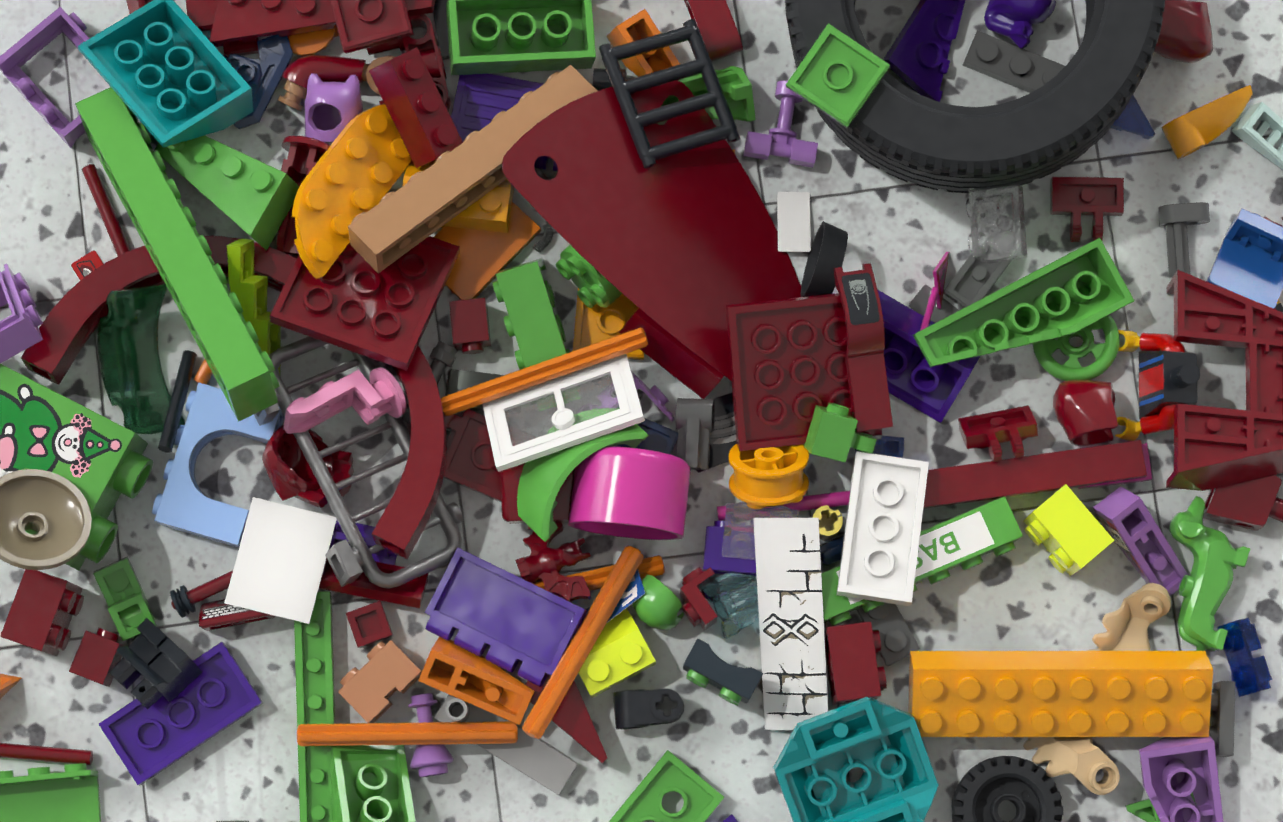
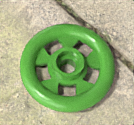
[1033,314,1120,381]

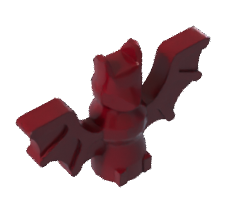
[515,523,592,602]

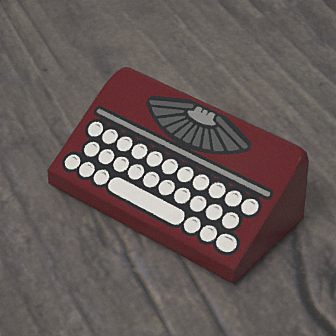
[199,599,275,631]

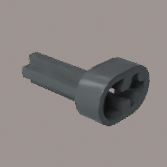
[1159,202,1210,278]

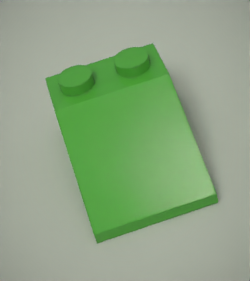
[331,745,416,822]

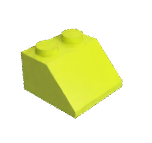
[578,608,656,698]

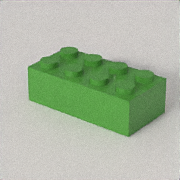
[446,0,596,75]

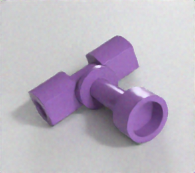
[743,80,818,168]

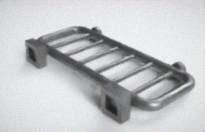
[254,336,463,588]

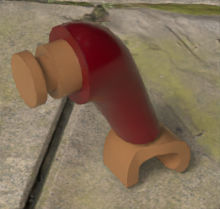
[278,55,395,111]

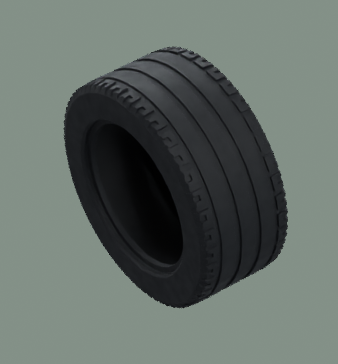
[785,0,1165,193]

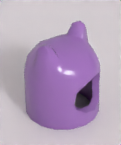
[305,73,363,142]

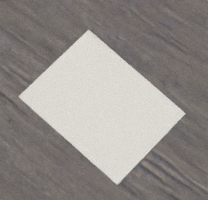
[224,497,337,624]

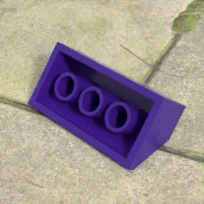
[877,289,980,423]

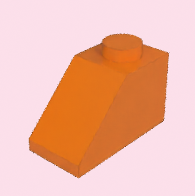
[606,9,680,77]

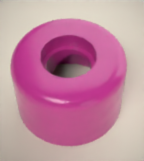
[568,446,691,540]

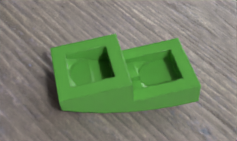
[93,556,157,641]

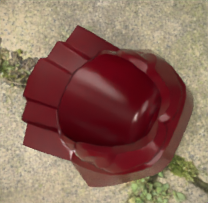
[262,425,354,508]

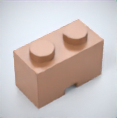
[338,640,422,723]

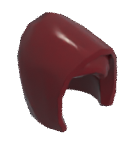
[1154,0,1213,64]
[1053,380,1118,446]

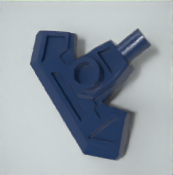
[222,34,294,129]

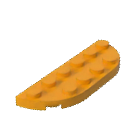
[292,104,412,279]

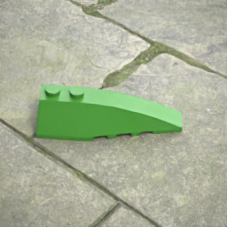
[913,238,1135,367]

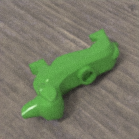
[1170,496,1250,651]

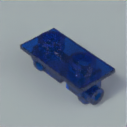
[1217,618,1273,697]

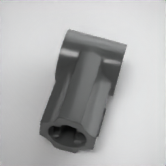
[675,398,715,470]

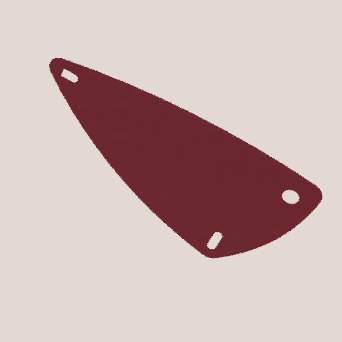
[502,80,801,381]

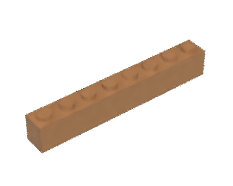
[348,65,598,273]

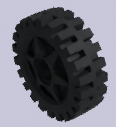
[951,756,1064,822]

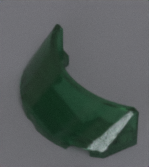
[98,284,185,434]

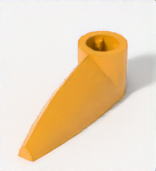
[1161,85,1253,159]

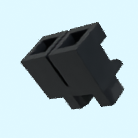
[109,618,202,709]

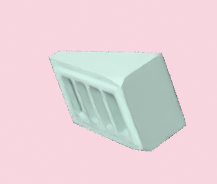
[1232,102,1283,170]

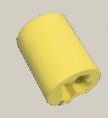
[812,505,843,540]

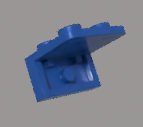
[1207,208,1283,309]

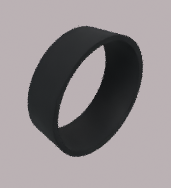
[801,221,848,297]

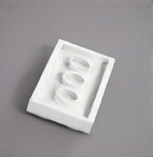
[837,451,929,606]

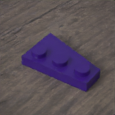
[883,0,965,102]

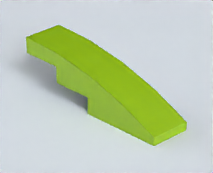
[227,239,281,377]

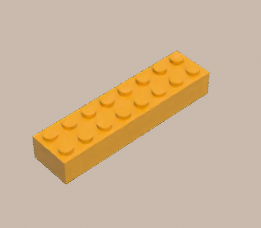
[908,651,1213,737]

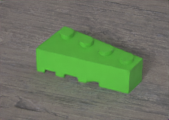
[493,258,583,412]

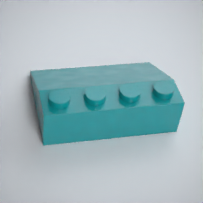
[78,0,253,147]

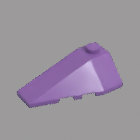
[1139,736,1223,822]

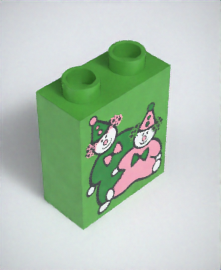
[0,364,153,571]

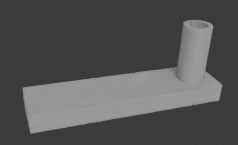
[434,695,578,795]

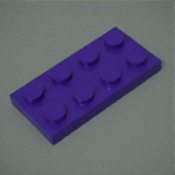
[99,642,263,786]

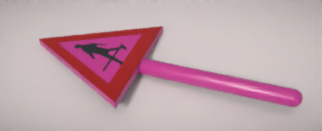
[920,252,950,331]

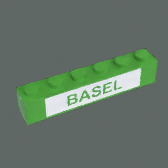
[821,496,1023,626]

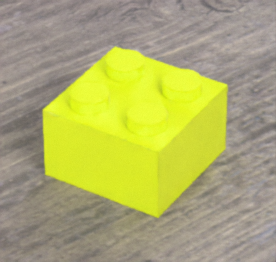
[1023,484,1115,576]

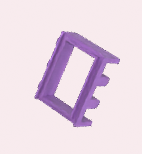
[0,7,90,148]
[0,264,43,363]

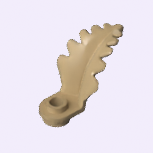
[1087,583,1171,651]
[1020,737,1120,795]

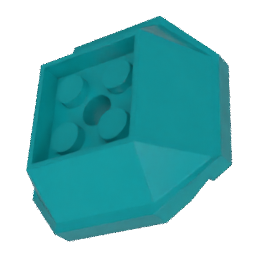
[773,697,939,822]

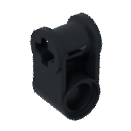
[613,689,684,730]

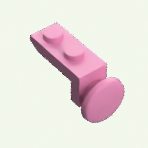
[283,367,406,434]

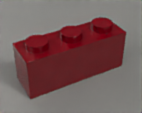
[369,47,463,168]
[619,307,724,399]

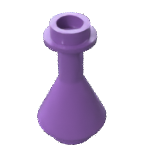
[408,693,454,778]

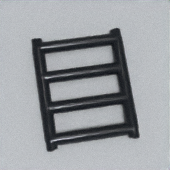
[599,19,740,169]

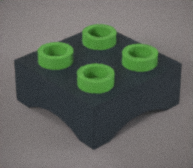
[683,638,763,706]

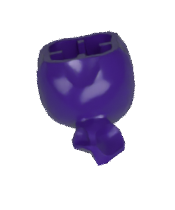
[984,0,1056,49]

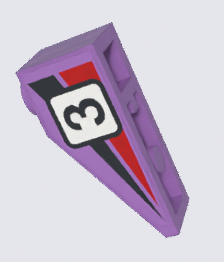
[1093,486,1188,596]

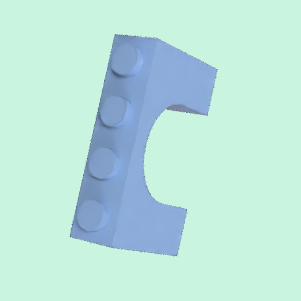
[152,383,285,548]

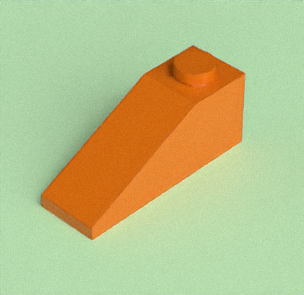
[418,637,534,725]

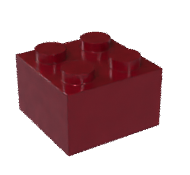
[0,569,84,656]
[824,622,887,705]

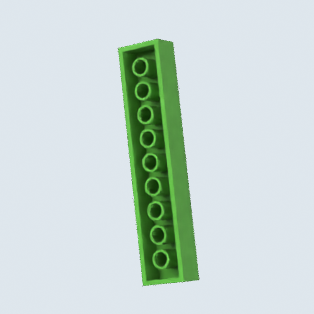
[75,87,280,422]

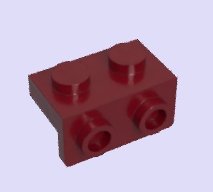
[680,567,718,631]

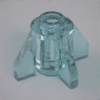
[701,573,759,639]

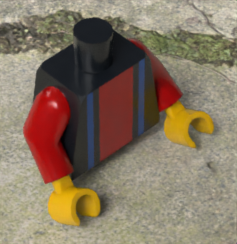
[1115,330,1200,441]

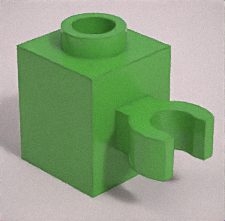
[804,402,877,463]

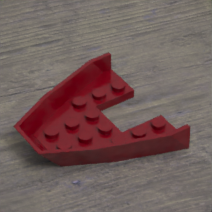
[1166,270,1283,491]

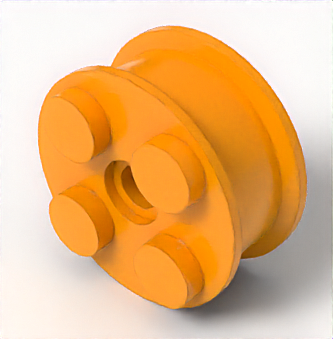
[728,444,809,509]

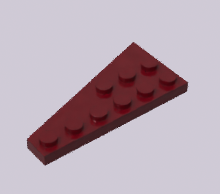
[209,0,435,47]

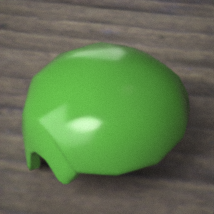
[632,574,685,630]

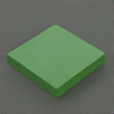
[786,23,890,129]

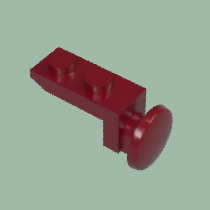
[277,136,330,256]

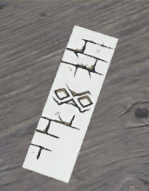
[753,518,828,730]

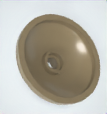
[0,469,92,570]

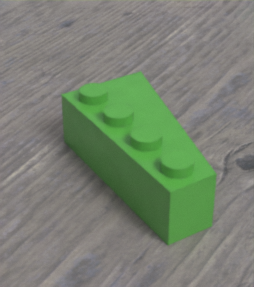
[154,135,299,251]

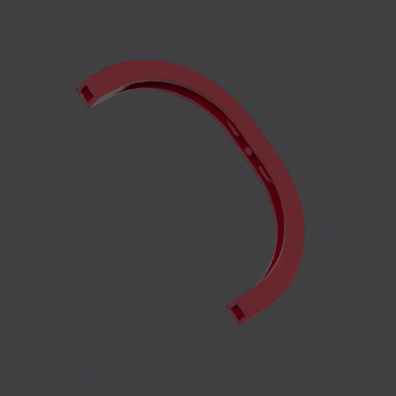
[21,236,447,560]

